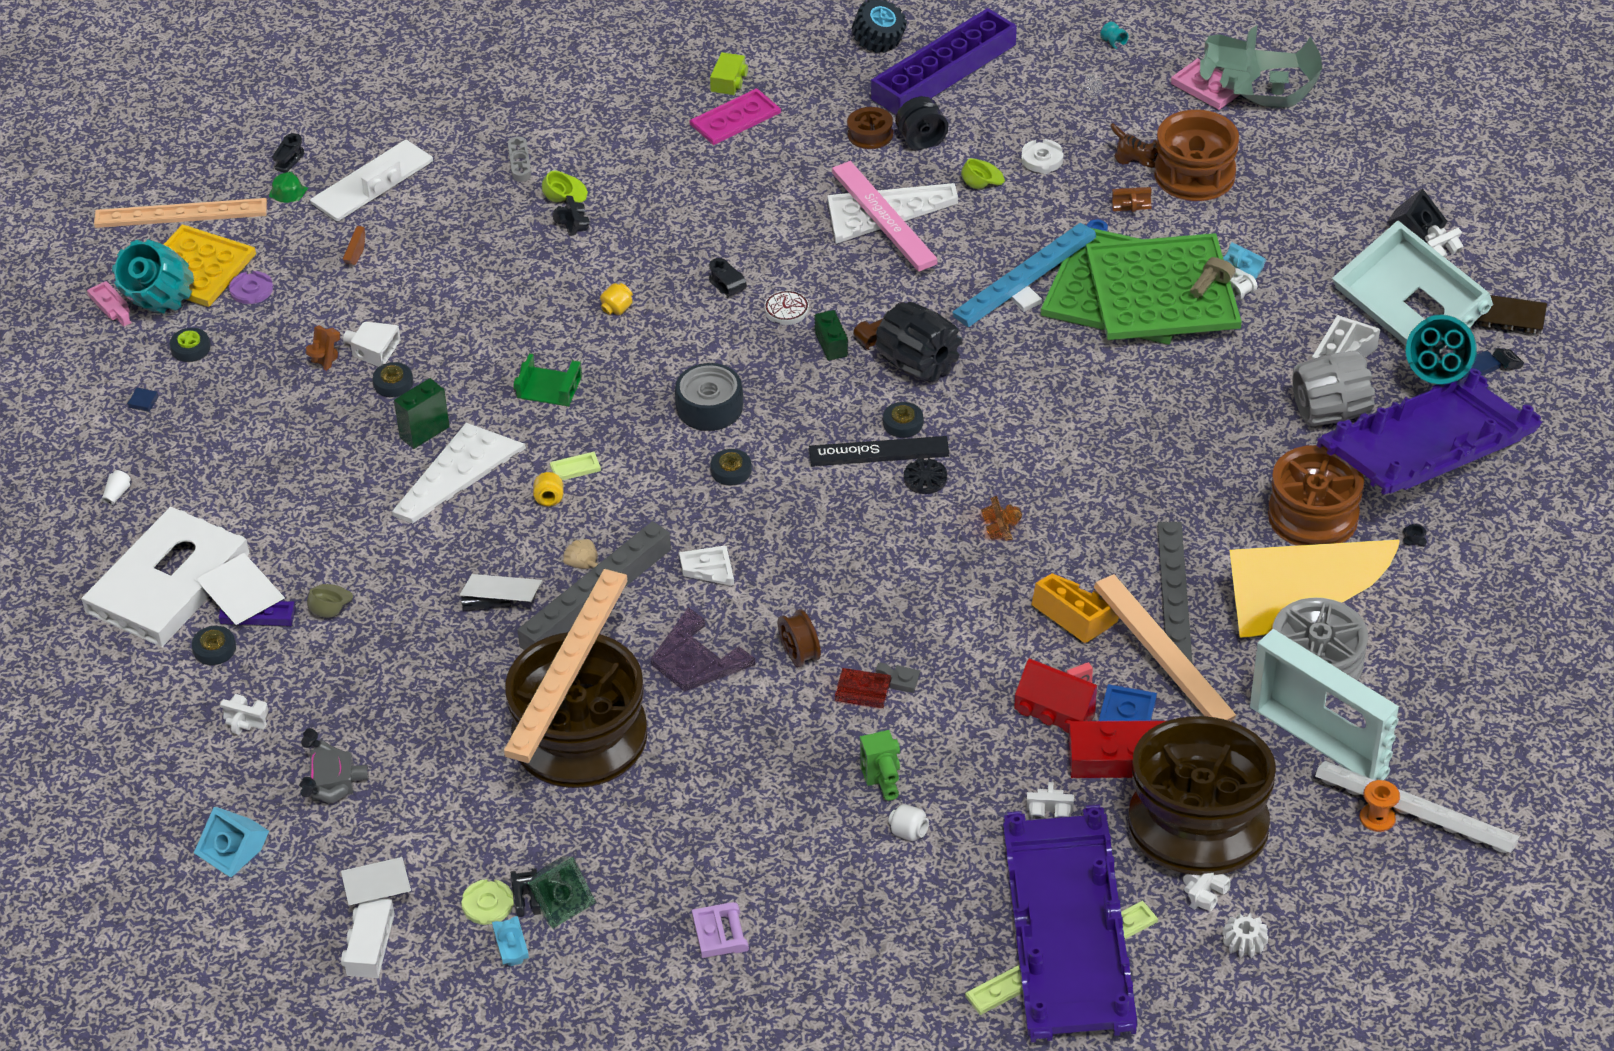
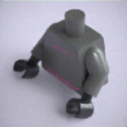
[299,728,369,804]

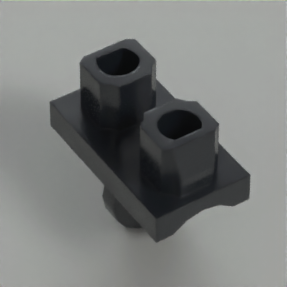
[552,195,590,236]

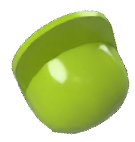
[961,158,1005,189]
[541,171,588,203]

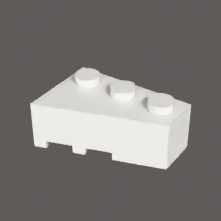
[1312,315,1380,359]

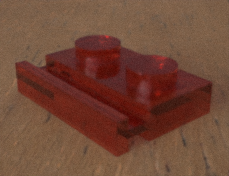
[835,668,891,709]

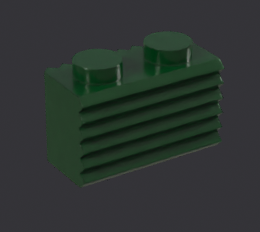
[814,310,848,361]

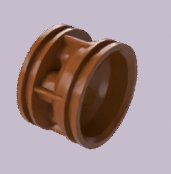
[1154,109,1239,201]

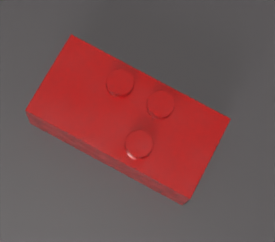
[1069,721,1166,778]

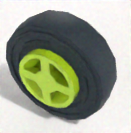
[169,328,211,362]

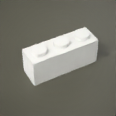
[341,899,395,978]

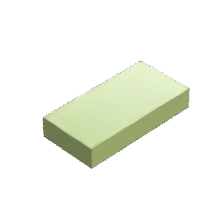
[550,452,601,480]

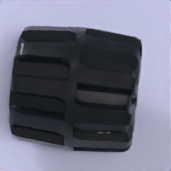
[875,302,962,382]

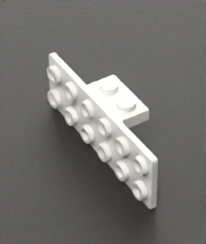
[310,140,433,221]

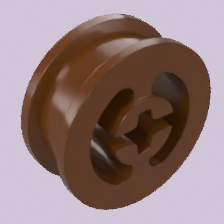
[847,107,893,149]
[777,609,821,667]

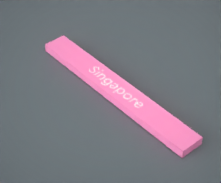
[832,161,937,272]

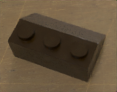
[1476,295,1547,334]

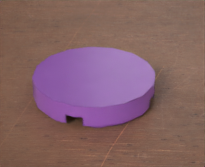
[229,271,273,304]

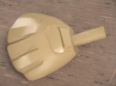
[563,539,598,569]

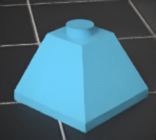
[194,807,269,877]

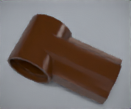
[853,318,883,350]

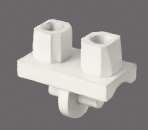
[1425,225,1464,257]
[220,694,268,735]
[1027,782,1074,820]
[1183,873,1230,911]

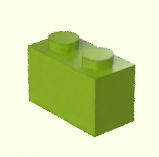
[710,52,748,95]

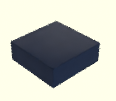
[127,387,159,412]

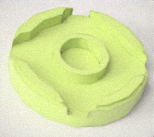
[461,879,514,925]

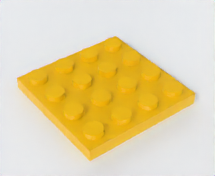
[163,224,256,307]

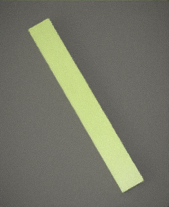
[965,901,1158,1015]

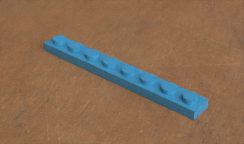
[952,223,1096,327]

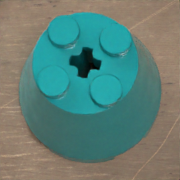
[1406,315,1477,385]

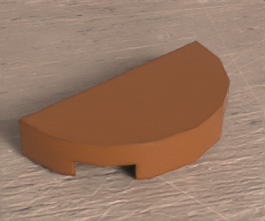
[343,226,365,265]

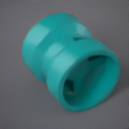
[1100,21,1129,49]

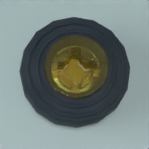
[372,362,413,397]
[883,402,924,438]
[710,449,752,486]
[191,625,236,665]

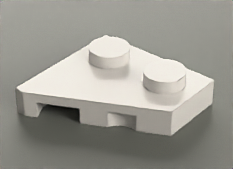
[679,546,734,586]

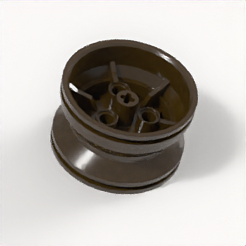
[505,632,648,788]
[1128,716,1276,875]

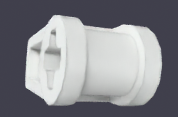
[1230,266,1257,301]

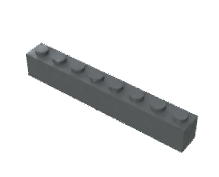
[517,521,671,650]

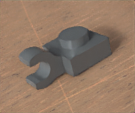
[875,663,920,693]

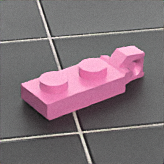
[87,281,131,327]

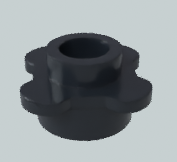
[1403,524,1427,546]

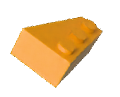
[1032,573,1119,643]

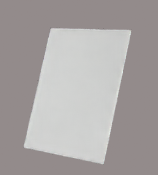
[196,553,285,625]
[460,574,542,602]
[341,857,411,905]

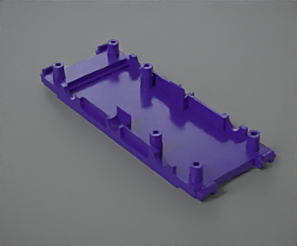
[1316,369,1543,495]
[1003,804,1138,1042]

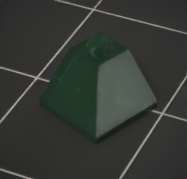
[527,856,596,929]

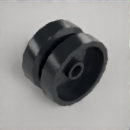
[895,96,949,151]

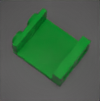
[513,353,582,407]

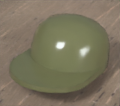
[307,584,353,618]

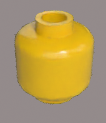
[600,283,633,315]
[533,472,564,506]

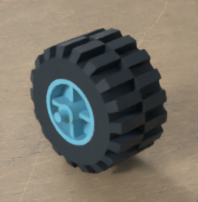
[852,0,907,53]

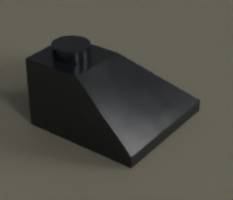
[1387,189,1448,243]

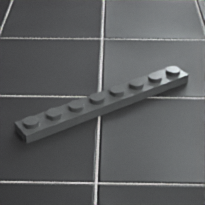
[1158,522,1193,664]

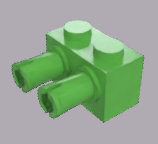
[860,730,900,801]

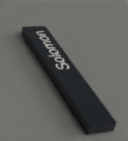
[809,436,949,467]

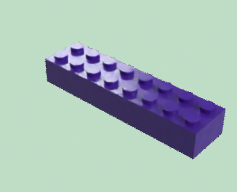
[871,8,1017,115]

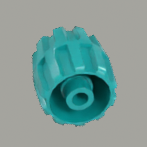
[112,239,194,314]

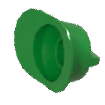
[269,171,308,203]

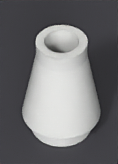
[101,470,131,505]

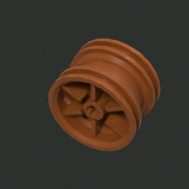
[1268,445,1364,546]

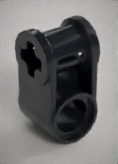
[709,258,747,298]

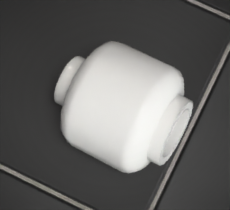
[889,804,929,841]

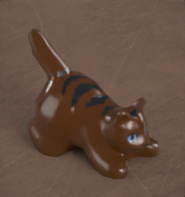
[1110,123,1159,168]

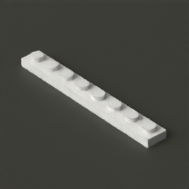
[1315,761,1520,853]

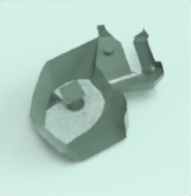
[1200,24,1322,108]

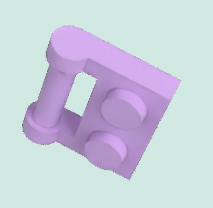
[692,902,749,958]

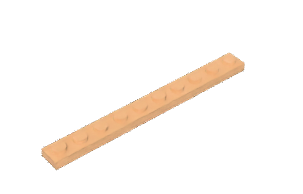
[504,569,628,763]

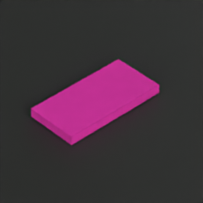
[689,88,781,145]

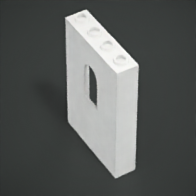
[81,506,250,647]

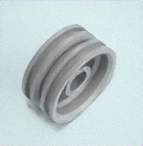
[1273,597,1368,696]

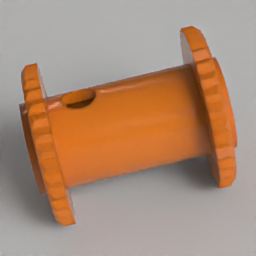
[1359,780,1400,832]

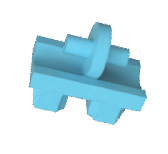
[1223,242,1266,279]
[492,916,529,966]

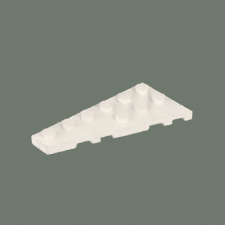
[828,183,958,244]
[392,423,526,524]

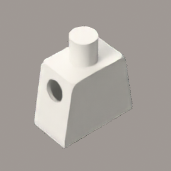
[343,322,401,367]

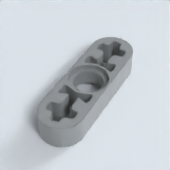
[508,137,531,182]

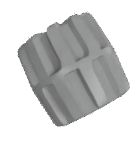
[1292,351,1375,426]

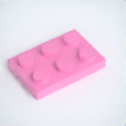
[1171,58,1240,110]

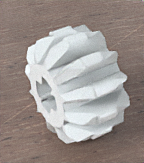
[1222,913,1268,959]

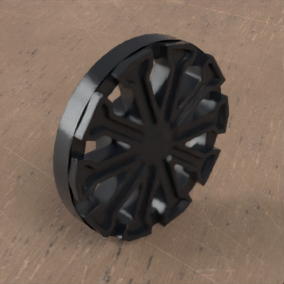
[904,458,947,494]

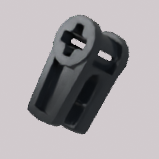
[272,133,305,173]
[510,868,541,917]

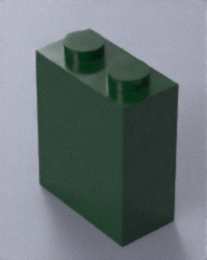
[394,378,450,449]

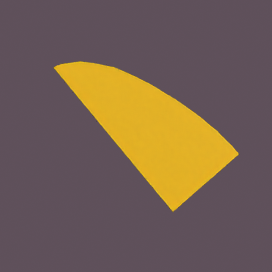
[1229,540,1399,638]

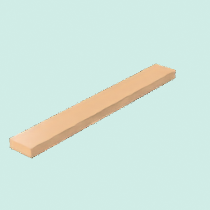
[94,198,267,228]
[1094,574,1236,721]

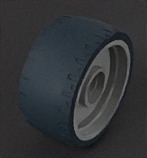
[675,363,744,431]

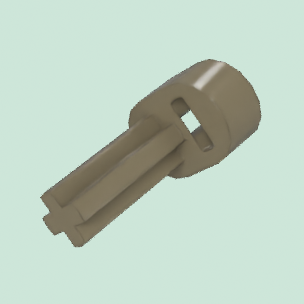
[1190,257,1236,298]

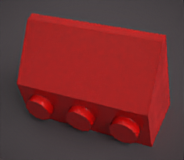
[1014,658,1097,734]

